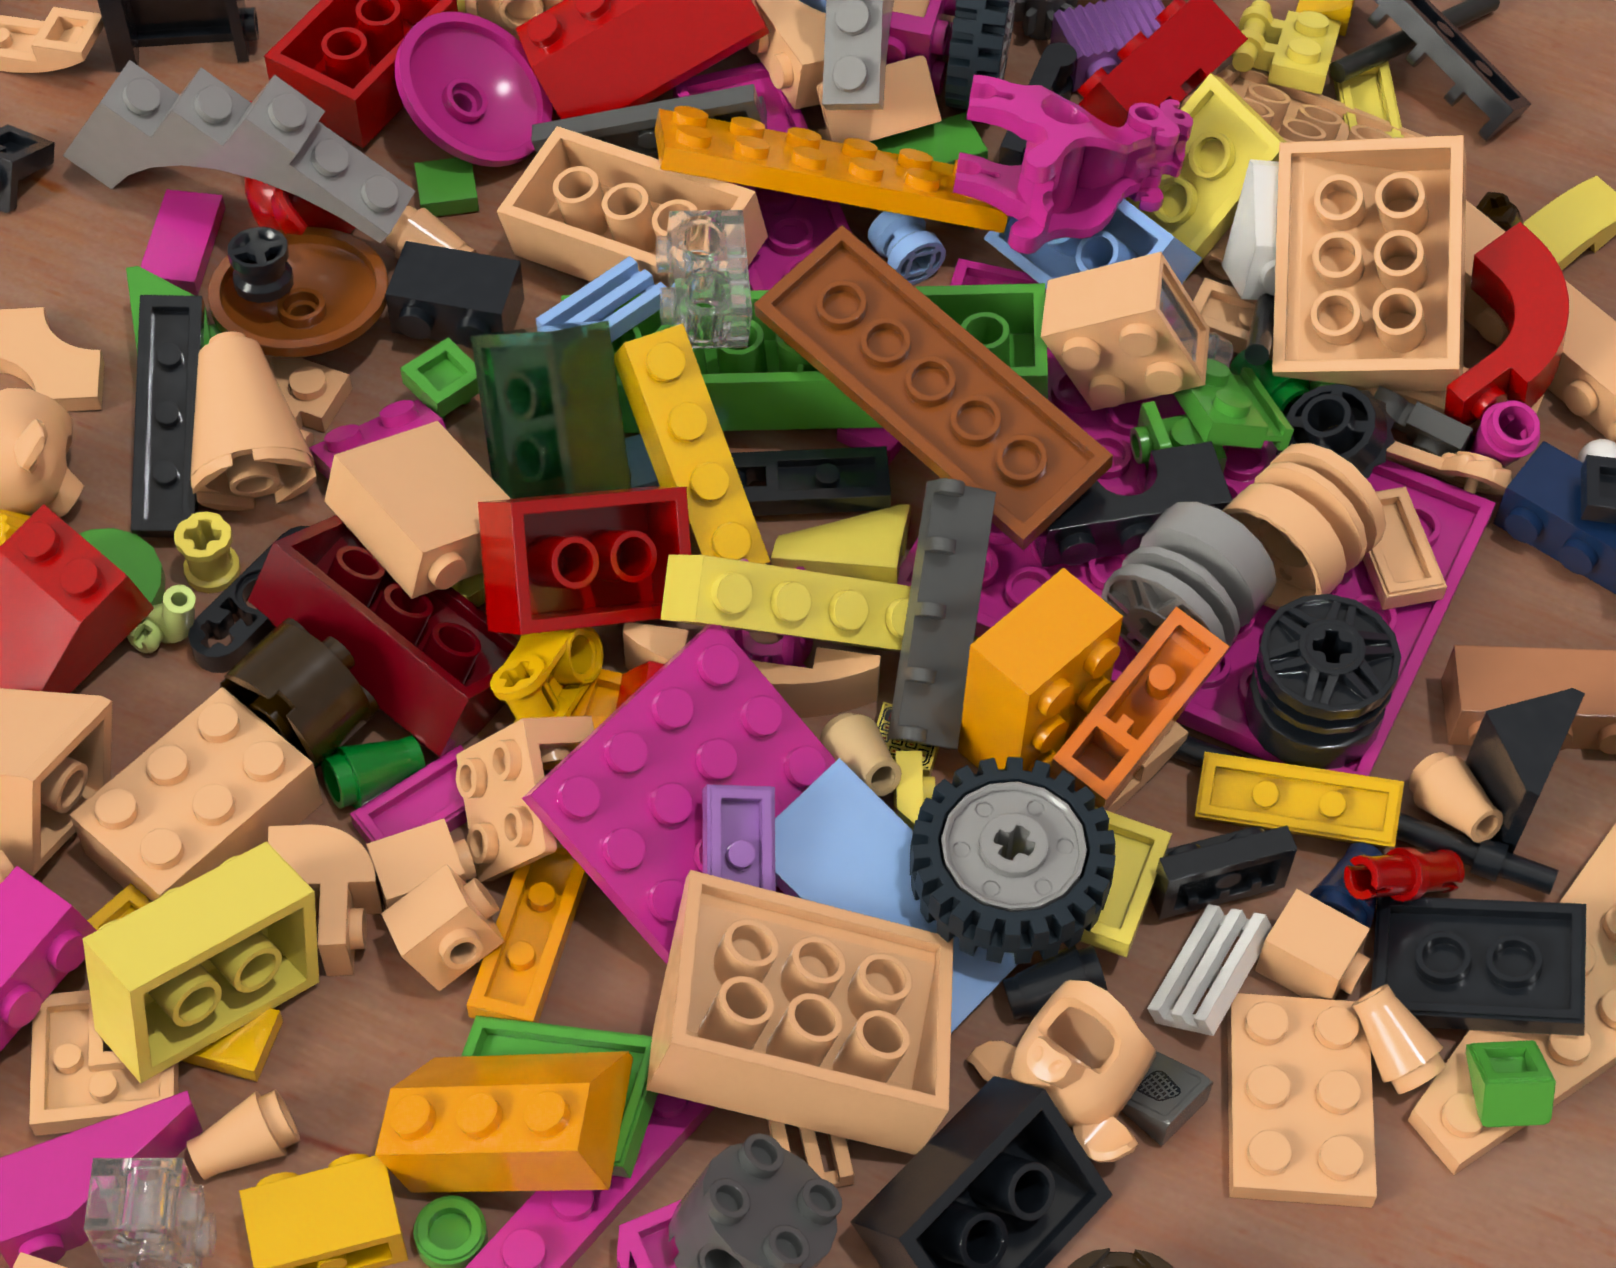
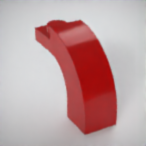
[1444,222,1569,426]

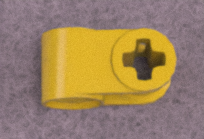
[490,627,604,723]

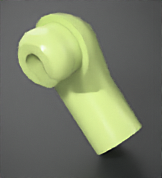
[127,585,196,653]

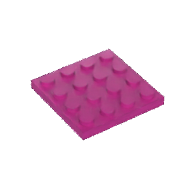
[522,625,836,964]

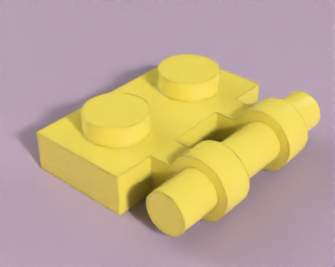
[1231,0,1341,95]

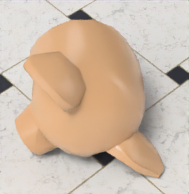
[0,388,84,518]
[966,980,1156,1163]

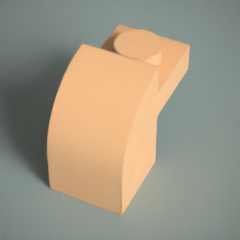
[268,824,383,976]

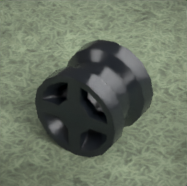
[227,227,294,303]

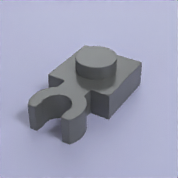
[1373,386,1473,457]

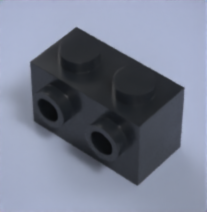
[385,241,524,353]

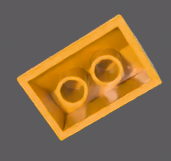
[375,1051,633,1193]

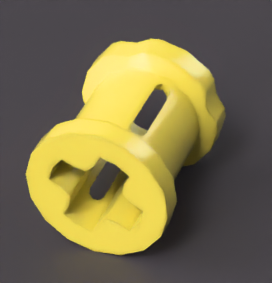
[174,511,241,594]

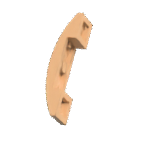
[0,7,104,73]
[623,622,881,718]

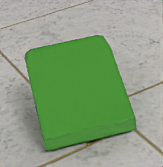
[1466,1040,1556,1127]

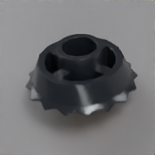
[1276,384,1395,479]

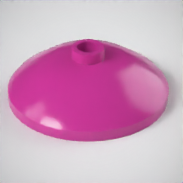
[395,12,553,167]

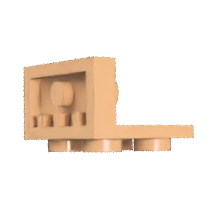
[456,716,594,882]

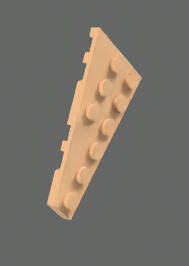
[1408,823,1616,1175]

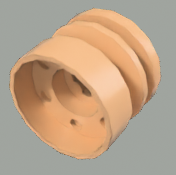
[1222,443,1386,610]

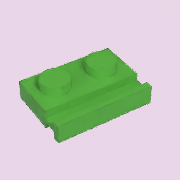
[1173,358,1294,451]

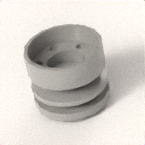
[1101,502,1277,653]

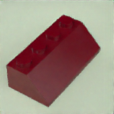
[248,515,519,757]

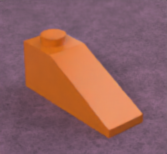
[1049,606,1230,810]

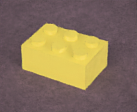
[82,841,319,1083]

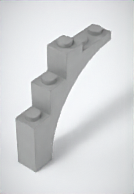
[822,0,894,110]
[63,60,416,243]

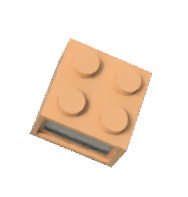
[1041,252,1210,411]

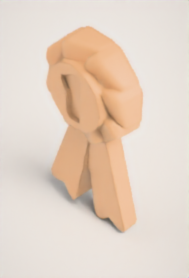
[1386,441,1512,495]

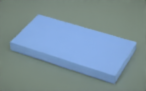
[775,758,1018,1033]

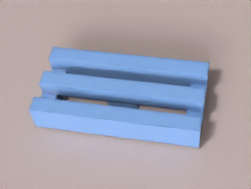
[535,256,670,366]

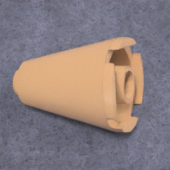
[190,331,316,511]

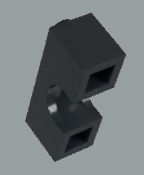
[1035,441,1232,567]

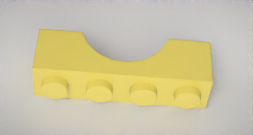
[660,554,911,652]

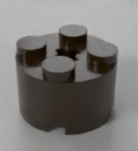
[220,618,379,769]

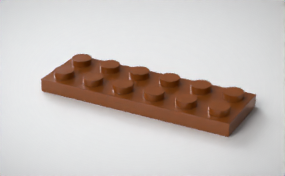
[754,225,1113,550]

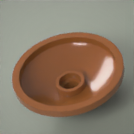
[208,227,389,358]

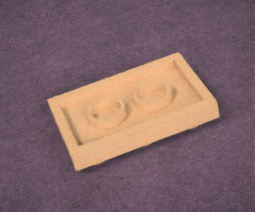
[1227,993,1377,1208]

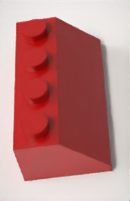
[515,0,770,119]

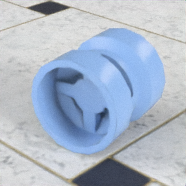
[868,211,946,285]

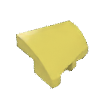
[771,504,911,584]

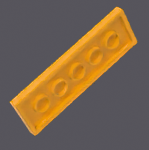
[654,106,1009,233]

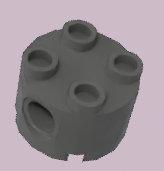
[668,1133,842,1268]

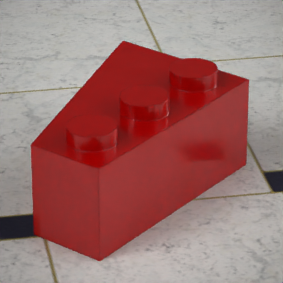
[1077,0,1248,128]

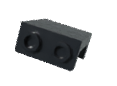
[97,0,259,73]

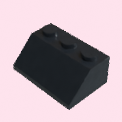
[850,1076,1112,1268]

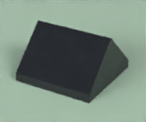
[1465,688,1585,853]

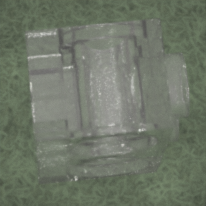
[656,210,753,349]
[84,1158,217,1268]

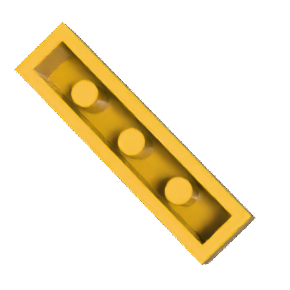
[613,323,770,564]

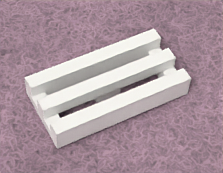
[1147,904,1272,1036]

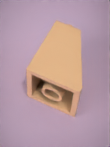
[0,688,112,876]

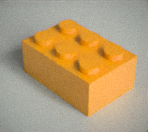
[958,567,1123,772]

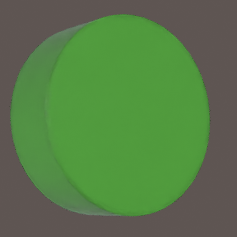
[413,1195,488,1268]

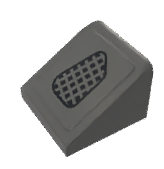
[1122,1051,1213,1146]

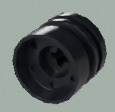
[1244,594,1401,769]

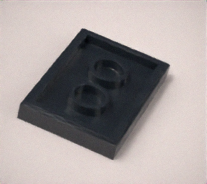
[1371,896,1586,1036]

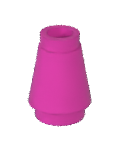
[1468,401,1540,468]

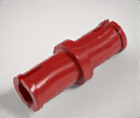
[1344,847,1465,902]

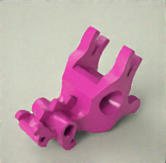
[953,75,1193,254]

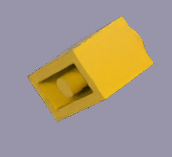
[239,1154,408,1268]

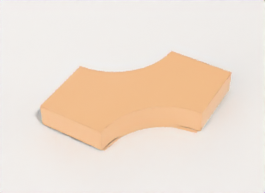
[0,307,105,412]

